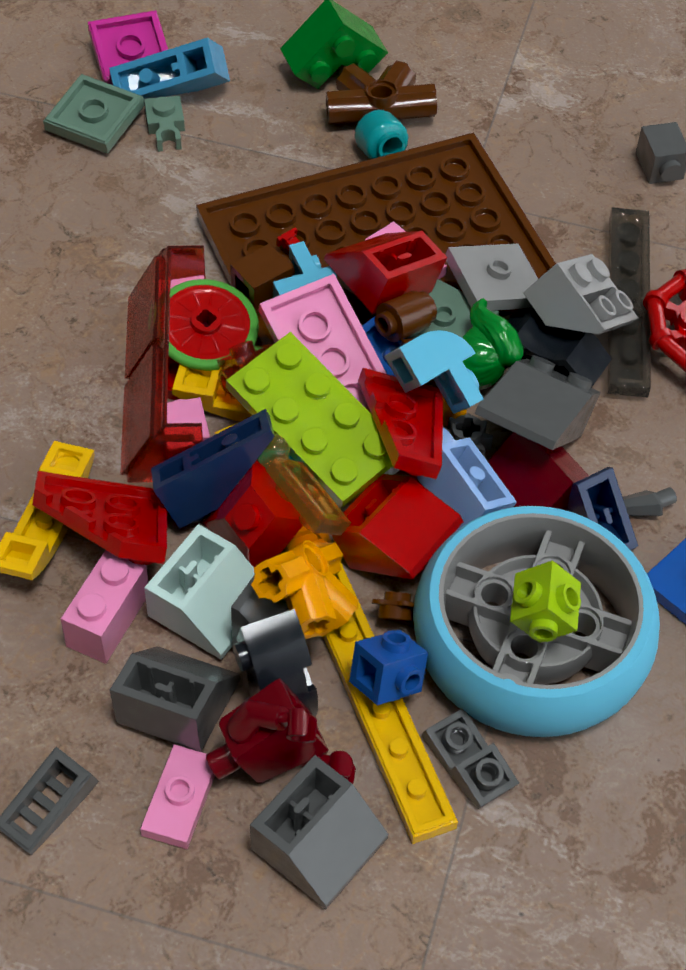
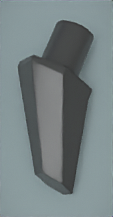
[623,487,677,516]

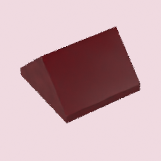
[487,432,589,511]

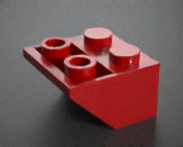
[324,231,448,314]
[328,474,464,579]

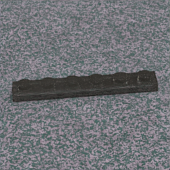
[607,207,651,398]

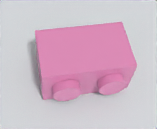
[61,550,148,664]

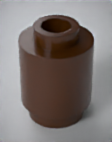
[375,290,437,342]

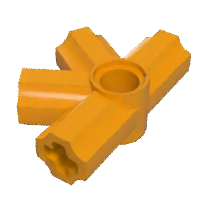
[251,539,358,639]

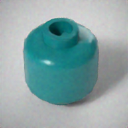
[354,110,409,159]

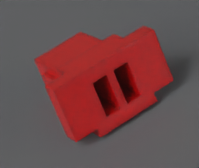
[276,227,300,251]

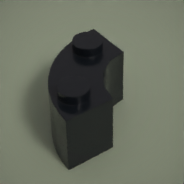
[508,308,612,388]
[233,609,318,717]

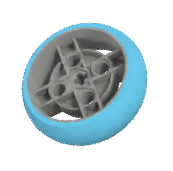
[413,506,660,737]

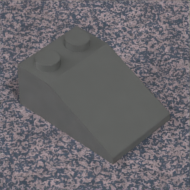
[474,355,601,450]

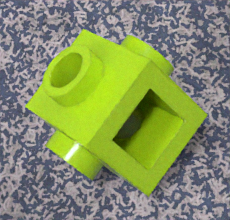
[510,560,581,643]

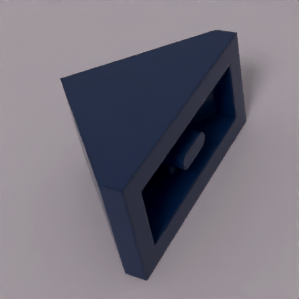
[566,467,638,550]

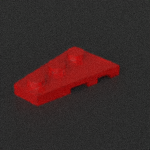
[358,368,443,480]

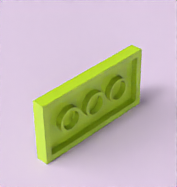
[226,331,393,508]

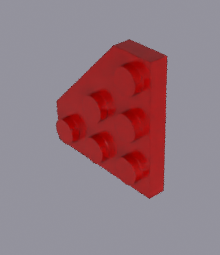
[32,471,167,565]

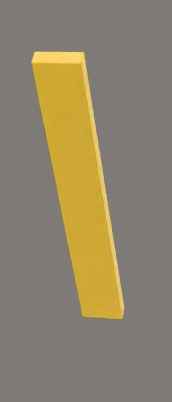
[285,519,458,845]

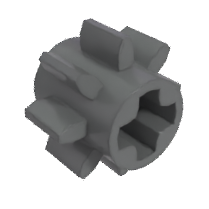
[446,413,493,456]

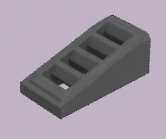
[0,747,99,855]

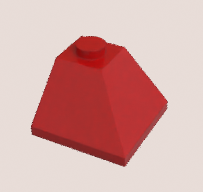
[203,460,308,567]

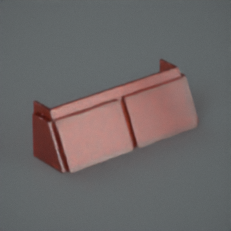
[120,245,206,483]

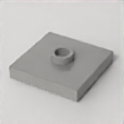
[446,244,538,311]

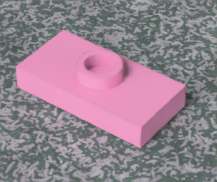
[140,744,215,849]

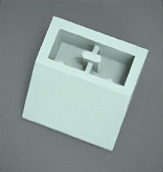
[144,524,255,660]

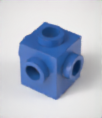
[349,630,428,705]

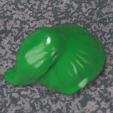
[463,298,523,390]

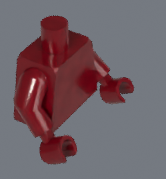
[206,678,356,784]

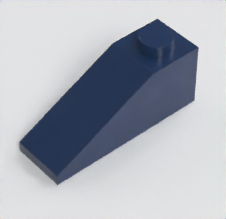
[151,409,275,529]

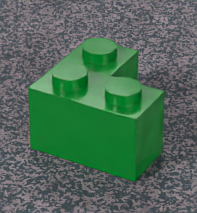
[280,0,388,89]

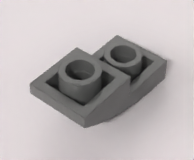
[422,709,519,809]

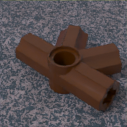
[326,60,437,124]

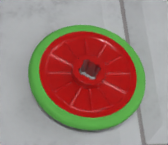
[152,279,259,371]

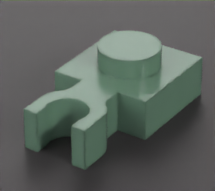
[144,96,185,152]

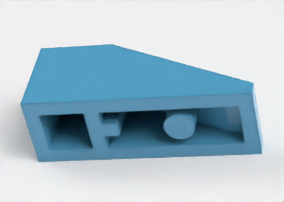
[109,37,230,99]

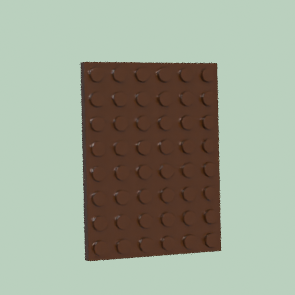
[196,132,556,353]

